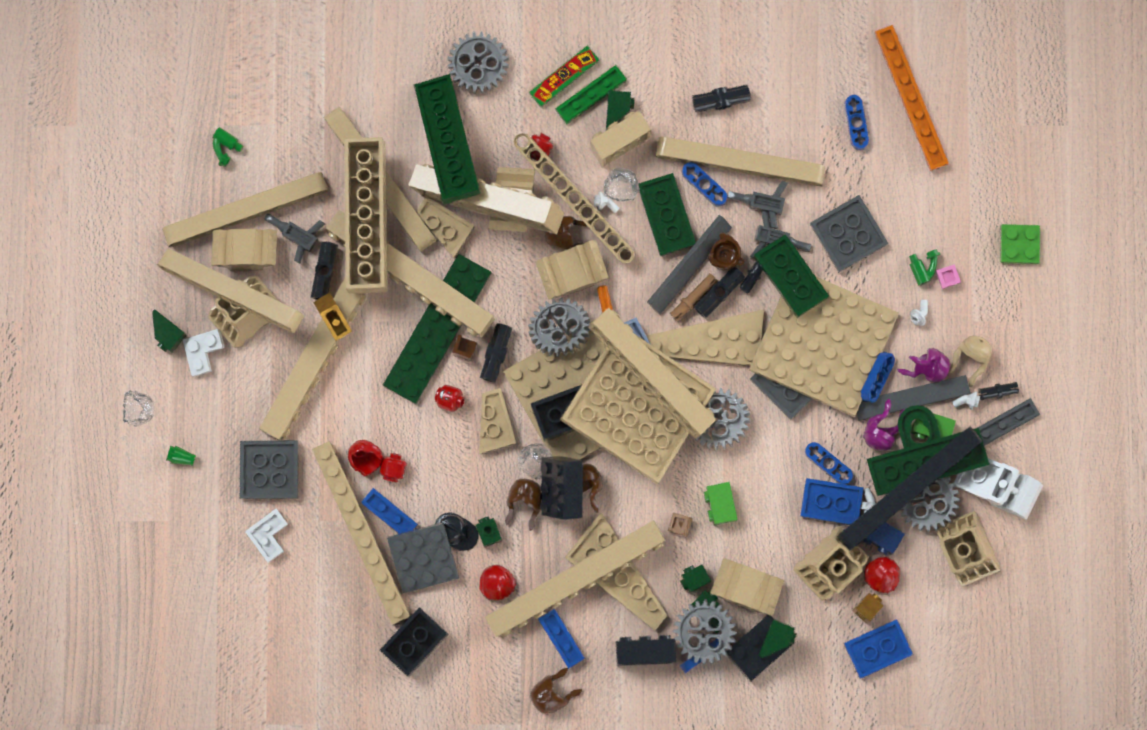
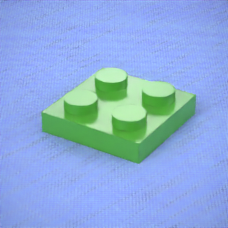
[1000,224,1040,264]

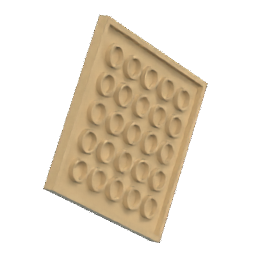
[749,277,899,417]
[503,319,606,460]
[560,335,716,484]

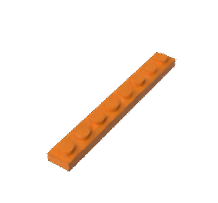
[874,25,949,171]

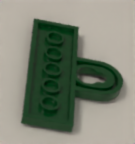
[867,405,990,496]

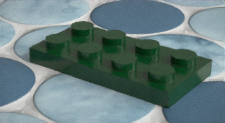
[637,173,696,257]
[753,234,829,318]

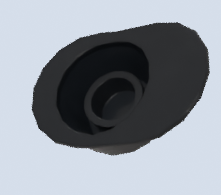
[435,512,478,551]

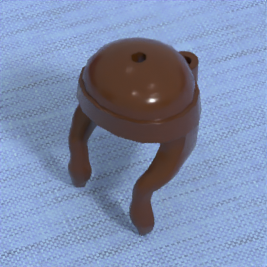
[545,216,587,250]
[708,232,744,270]
[583,464,603,513]
[505,479,542,531]
[530,668,582,714]

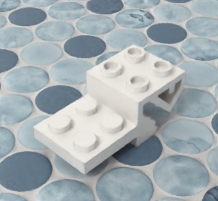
[954,458,1043,520]

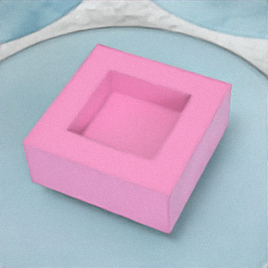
[936,264,961,289]

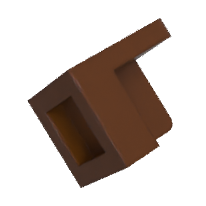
[452,334,477,361]

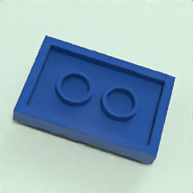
[800,478,864,525]
[843,619,913,679]

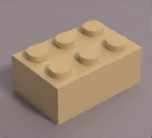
[590,111,651,167]

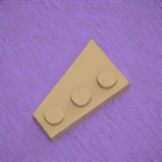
[416,196,474,259]
[479,388,516,454]

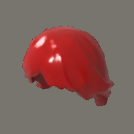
[348,440,383,477]
[863,557,900,594]
[479,564,517,601]

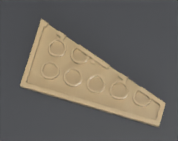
[646,309,764,366]
[565,512,667,631]

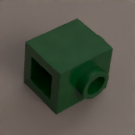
[476,516,502,548]
[680,564,711,593]

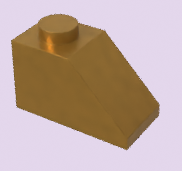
[313,293,352,341]
[852,593,884,624]

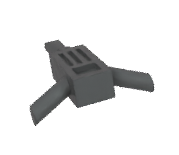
[728,181,788,229]
[750,211,811,259]
[264,213,325,264]

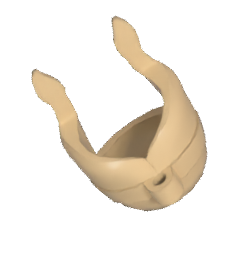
[948,335,992,387]

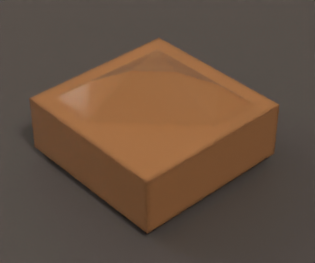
[667,512,693,537]

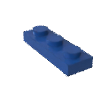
[361,488,418,534]
[538,609,585,669]

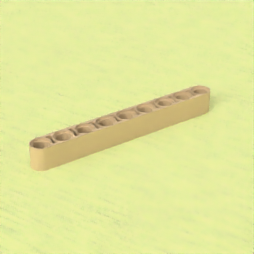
[323,107,436,252]
[513,133,635,263]
[656,137,825,186]
[162,172,328,247]
[157,249,304,333]

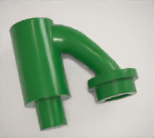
[212,127,243,167]
[909,249,940,286]

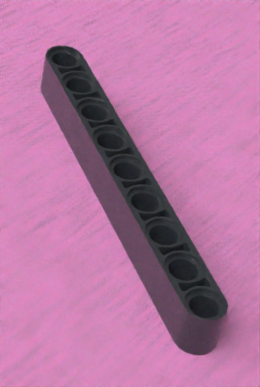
[837,426,983,551]

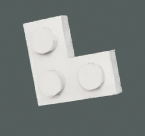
[183,329,225,377]
[245,509,288,563]

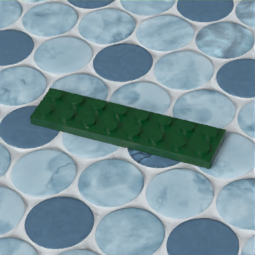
[414,74,481,205]
[383,253,492,404]

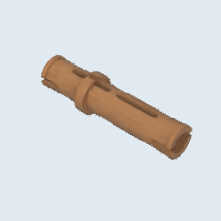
[670,273,718,322]

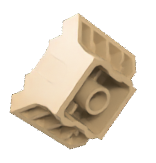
[489,167,535,232]
[211,229,277,271]
[535,240,609,300]
[208,275,278,348]
[937,511,1000,586]
[793,526,869,601]
[711,558,784,616]

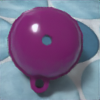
[897,348,950,382]
[863,399,904,451]

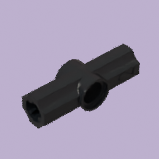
[692,84,751,113]
[310,242,338,300]
[694,267,746,319]
[480,323,512,383]

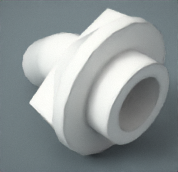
[594,192,620,214]
[911,300,928,326]
[952,391,980,410]
[861,488,876,513]

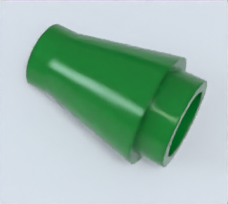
[166,445,196,466]

